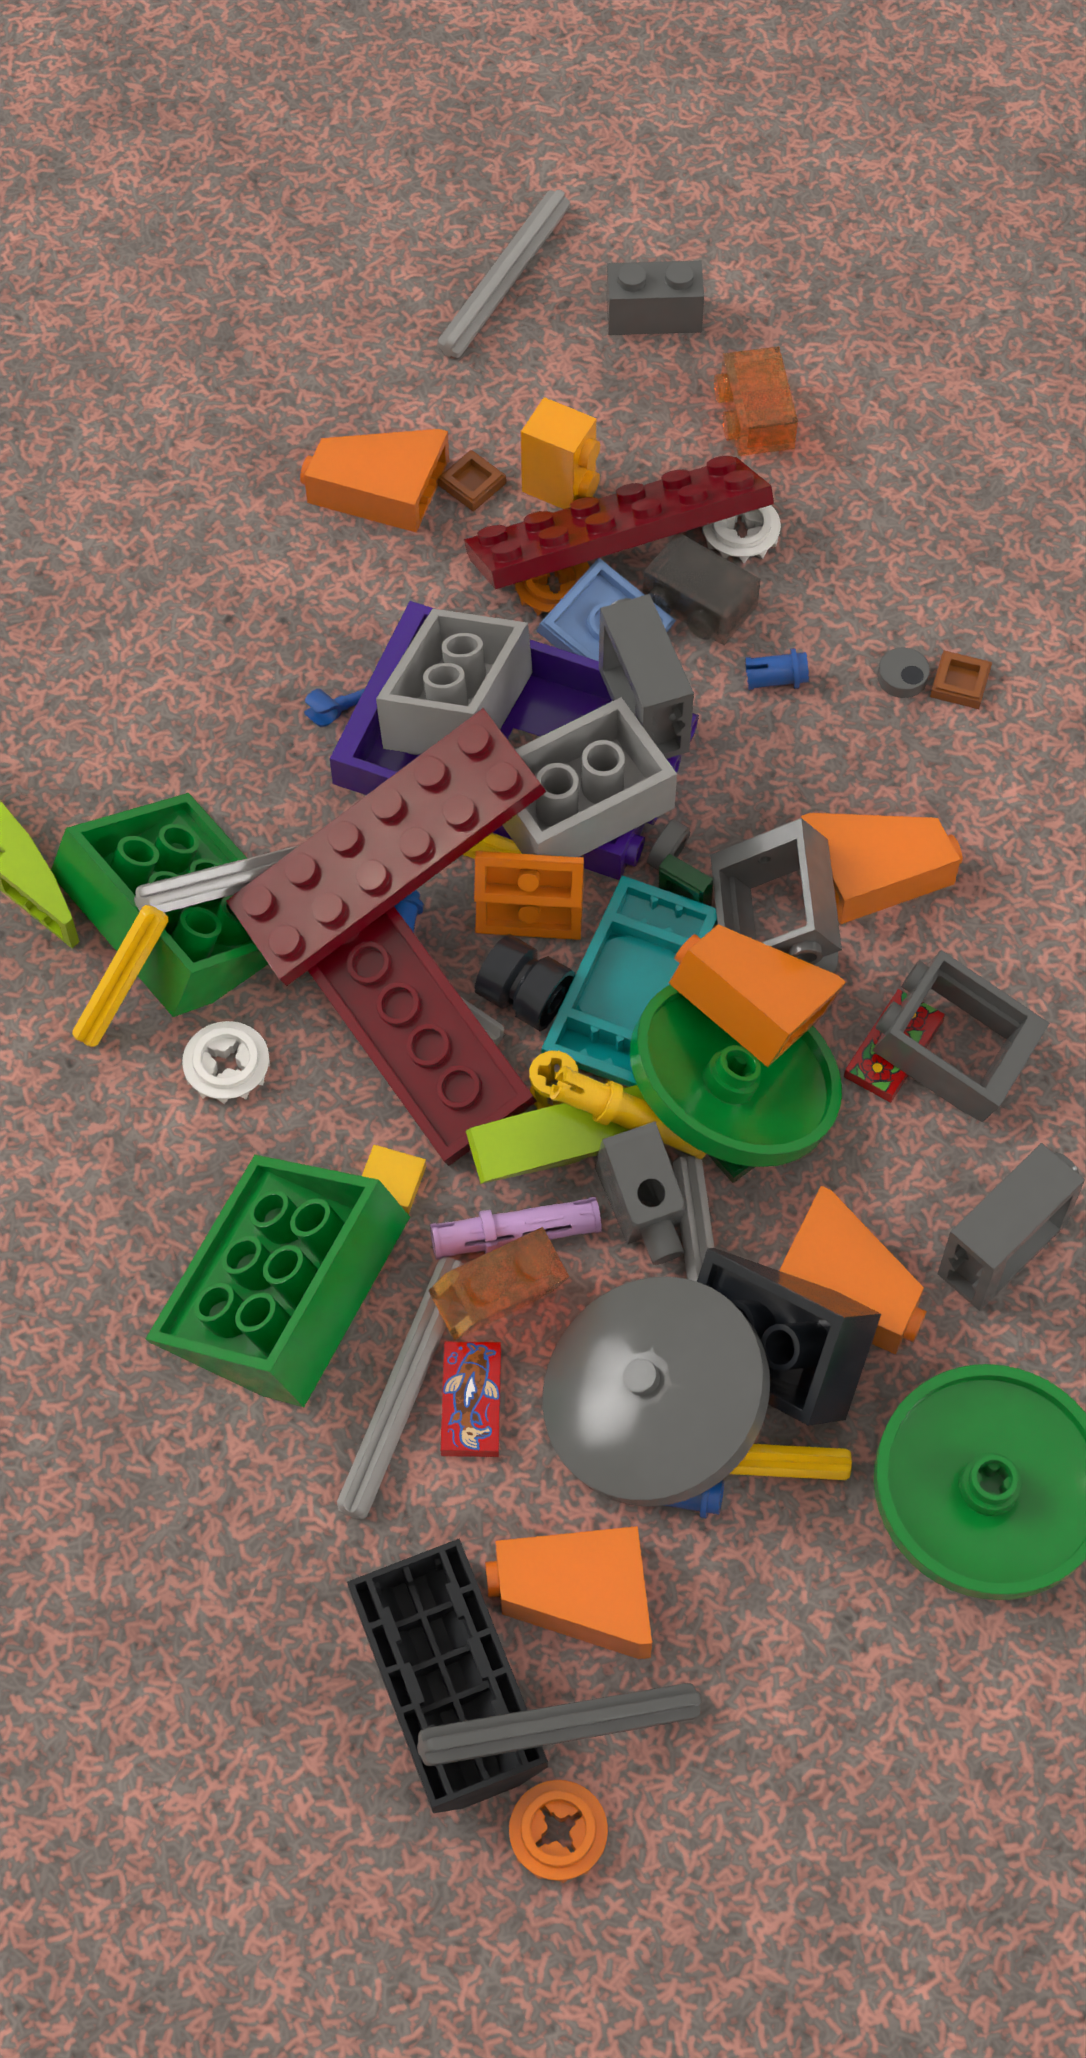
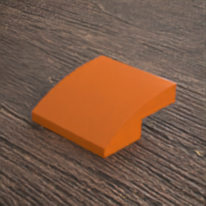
[474,851,584,940]

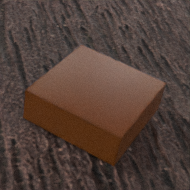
[438,450,507,512]
[930,650,992,710]

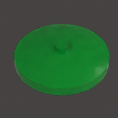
[630,985,842,1167]
[874,1364,1086,1600]

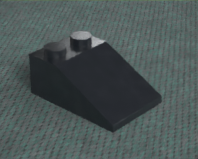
[697,1248,881,1426]

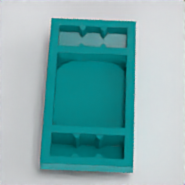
[541,875,717,1087]

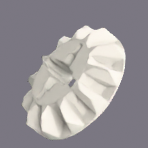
[702,505,781,563]
[182,1021,270,1104]

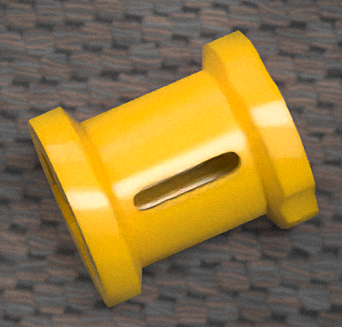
[529,1051,578,1110]

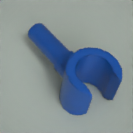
[304,689,365,727]

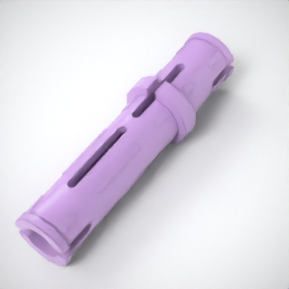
[430,1197,602,1260]

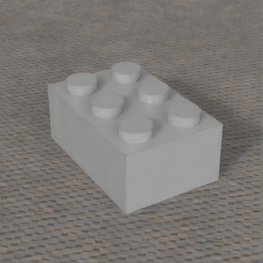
[376,609,533,755]
[503,697,677,857]

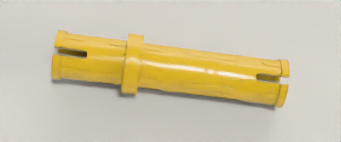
[550,1066,706,1159]

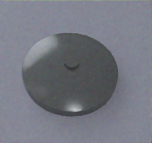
[542,1276,770,1507]

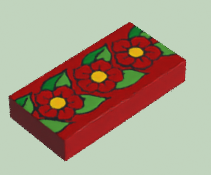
[844,989,945,1103]

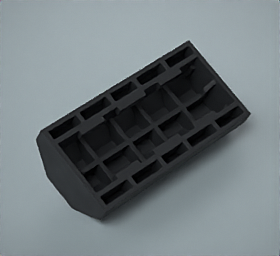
[347,1538,548,1813]

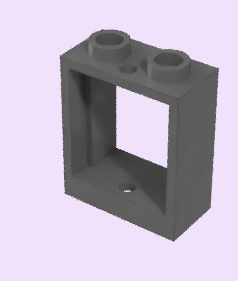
[598,594,694,759]
[710,818,842,965]
[872,950,1050,1122]
[937,1143,1085,1311]

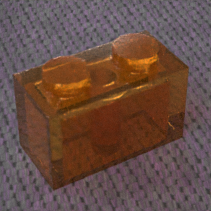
[714,346,798,456]
[428,1227,569,1341]

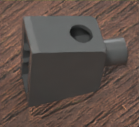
[595,1122,686,1265]

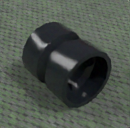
[474,934,575,1031]

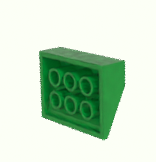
[51,793,268,1017]
[145,1155,410,1408]

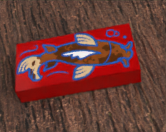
[440,1341,501,1457]

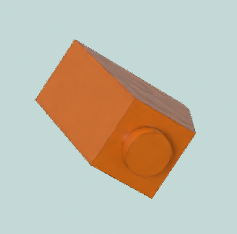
[300,429,449,533]
[801,813,963,925]
[669,924,846,1067]
[779,1186,927,1355]
[485,1526,652,1659]

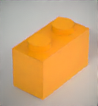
[521,397,601,509]

